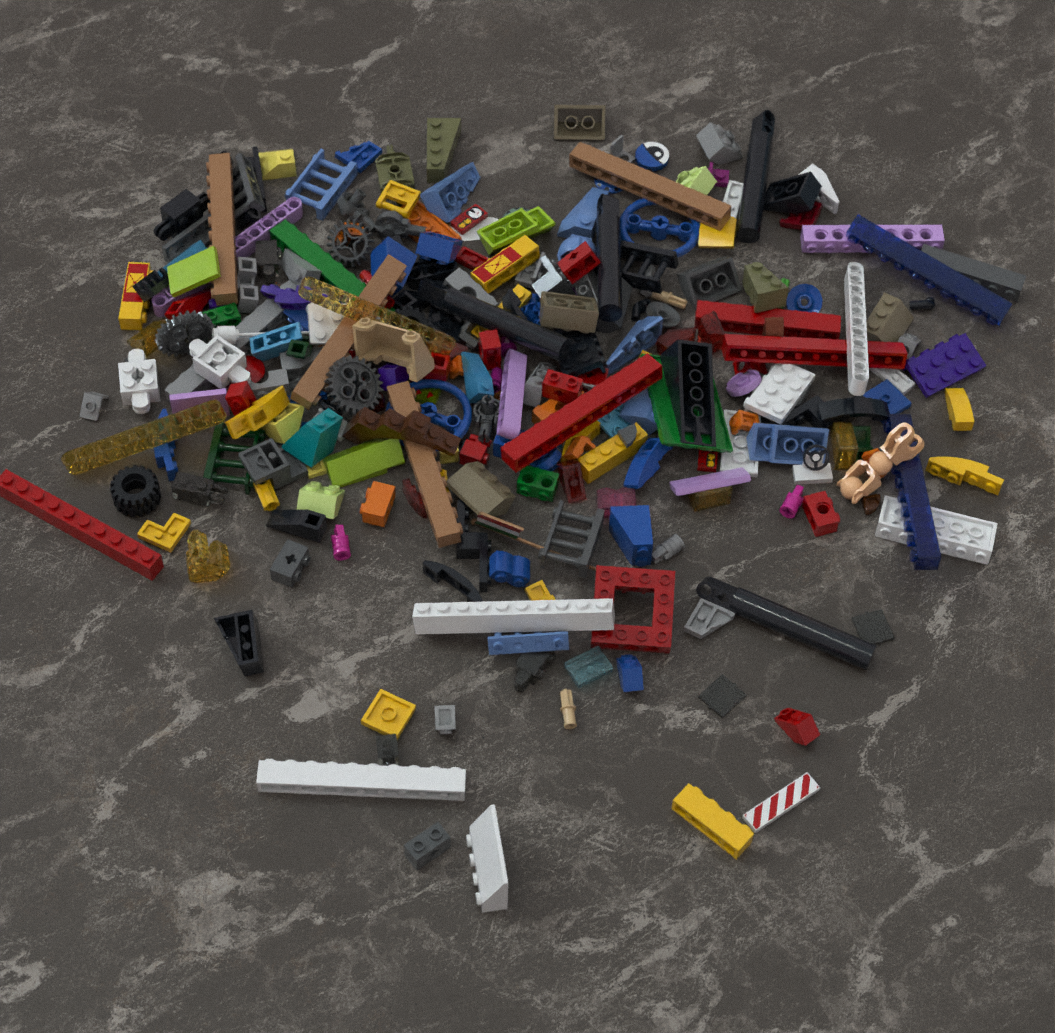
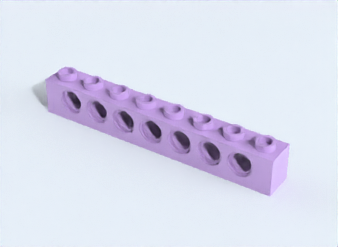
[800,225,945,253]

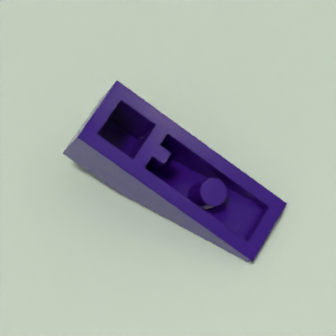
[378,362,409,391]

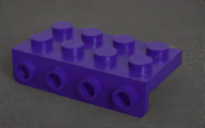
[903,333,986,398]

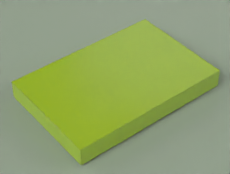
[167,246,221,297]

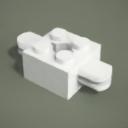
[189,335,251,389]
[118,349,161,414]

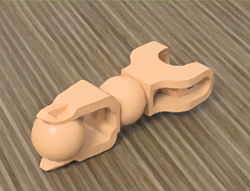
[836,423,924,504]

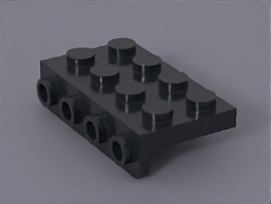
[554,329,607,377]

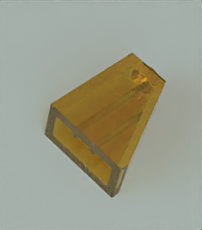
[830,422,858,470]

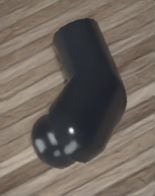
[910,297,935,310]

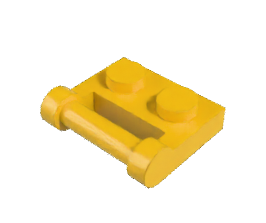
[376,180,421,219]

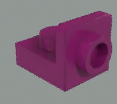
[707,162,729,188]

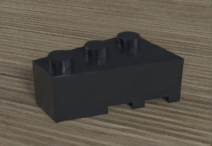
[214,610,264,676]

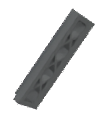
[162,213,212,263]

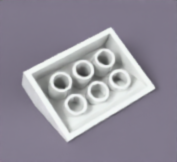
[466,805,508,913]

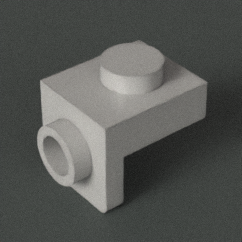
[434,705,456,734]

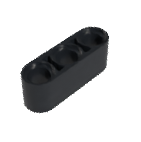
[407,260,457,290]

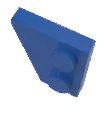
[335,141,383,173]

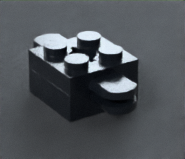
[153,189,211,241]

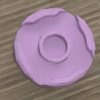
[726,369,762,397]

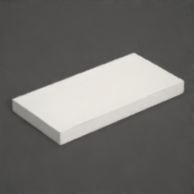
[720,410,761,477]

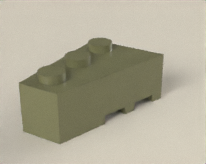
[742,262,788,313]

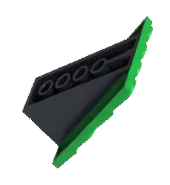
[640,339,733,453]

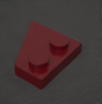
[779,202,822,230]

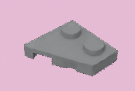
[683,598,735,639]

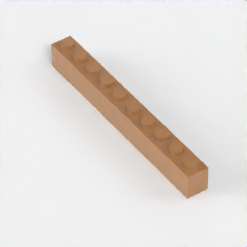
[569,142,731,231]
[206,153,239,306]
[290,254,407,410]
[387,381,463,548]

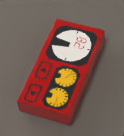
[450,204,488,235]
[697,449,718,473]

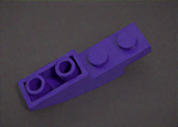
[260,284,336,310]

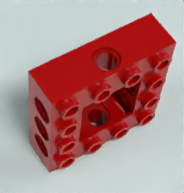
[591,565,675,654]

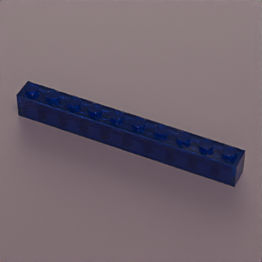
[846,214,1012,326]
[883,414,941,570]

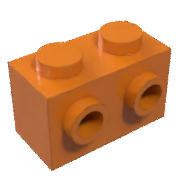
[360,481,396,527]

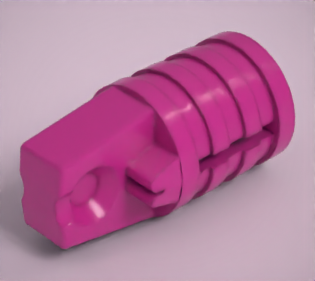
[779,485,804,519]
[331,525,351,561]

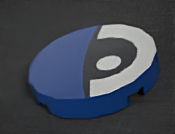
[635,142,669,171]

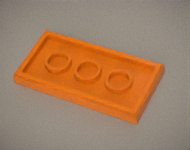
[401,200,462,243]

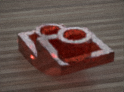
[402,478,427,518]

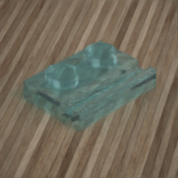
[564,646,613,688]

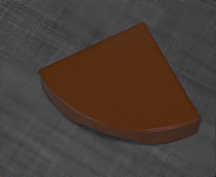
[861,494,881,516]

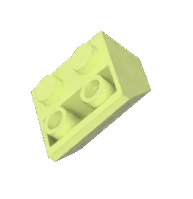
[675,166,717,195]
[296,481,345,519]

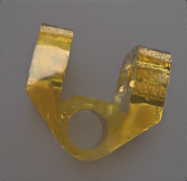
[186,529,230,583]

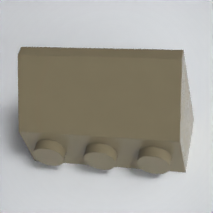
[554,104,606,140]
[539,291,599,334]
[866,292,914,342]
[446,461,516,517]

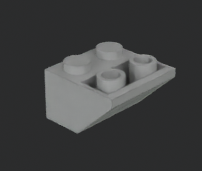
[696,122,743,165]

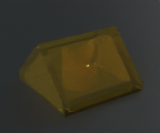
[127,319,167,357]
[687,485,733,512]

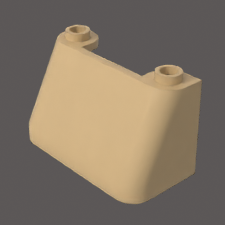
[352,318,435,382]

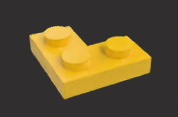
[137,513,191,553]

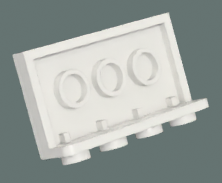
[306,301,382,345]
[743,363,816,424]

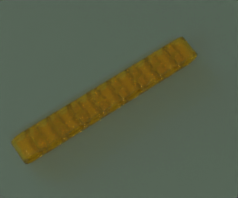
[298,277,456,355]
[61,400,227,475]

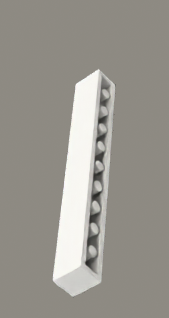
[412,599,615,634]
[256,759,466,801]

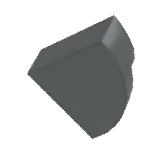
[618,424,637,448]

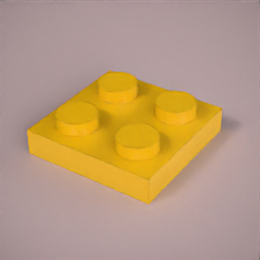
[361,689,416,741]

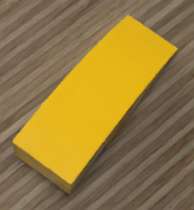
[944,388,974,431]

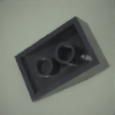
[763,171,822,214]

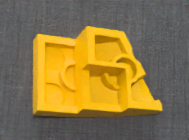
[698,216,737,249]

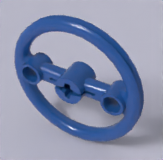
[620,198,700,258]
[385,379,472,451]

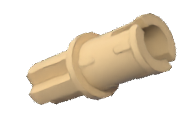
[651,291,687,309]
[560,689,577,729]

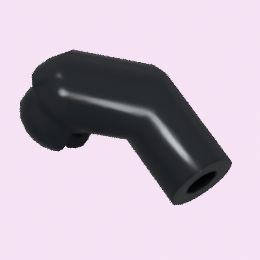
[631,299,651,322]

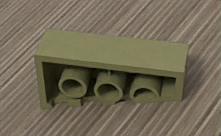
[427,118,461,183]

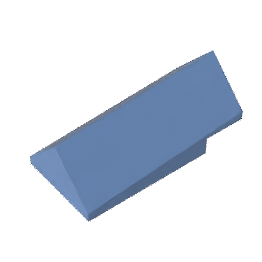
[746,423,829,465]

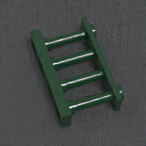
[202,418,265,495]

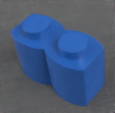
[489,550,530,587]

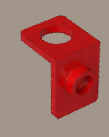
[733,361,767,375]

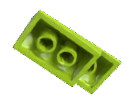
[477,206,556,255]
[322,438,405,488]

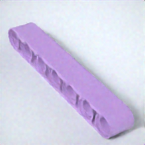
[496,348,527,440]

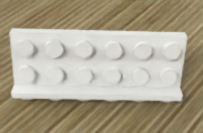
[875,495,997,565]

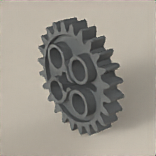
[155,310,214,357]
[324,355,383,416]

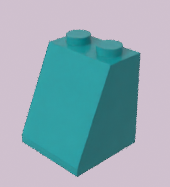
[282,408,343,467]

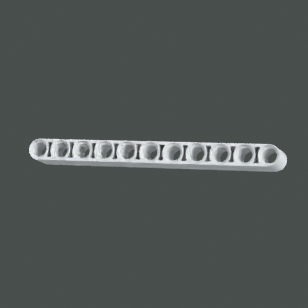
[844,262,869,396]

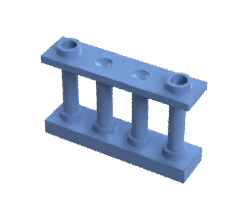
[285,149,358,221]
[488,631,569,655]

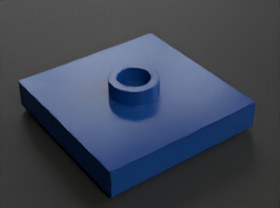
[863,379,911,424]

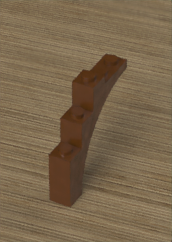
[342,407,461,457]

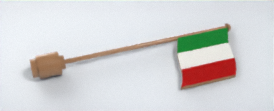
[471,512,615,571]

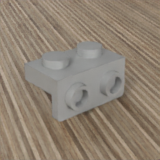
[515,252,546,289]

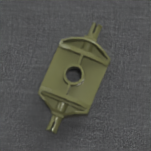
[375,145,415,206]

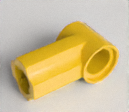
[253,479,280,511]

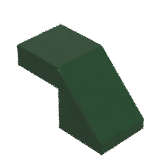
[286,335,314,359]
[850,426,873,465]

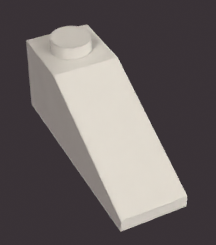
[799,164,839,214]

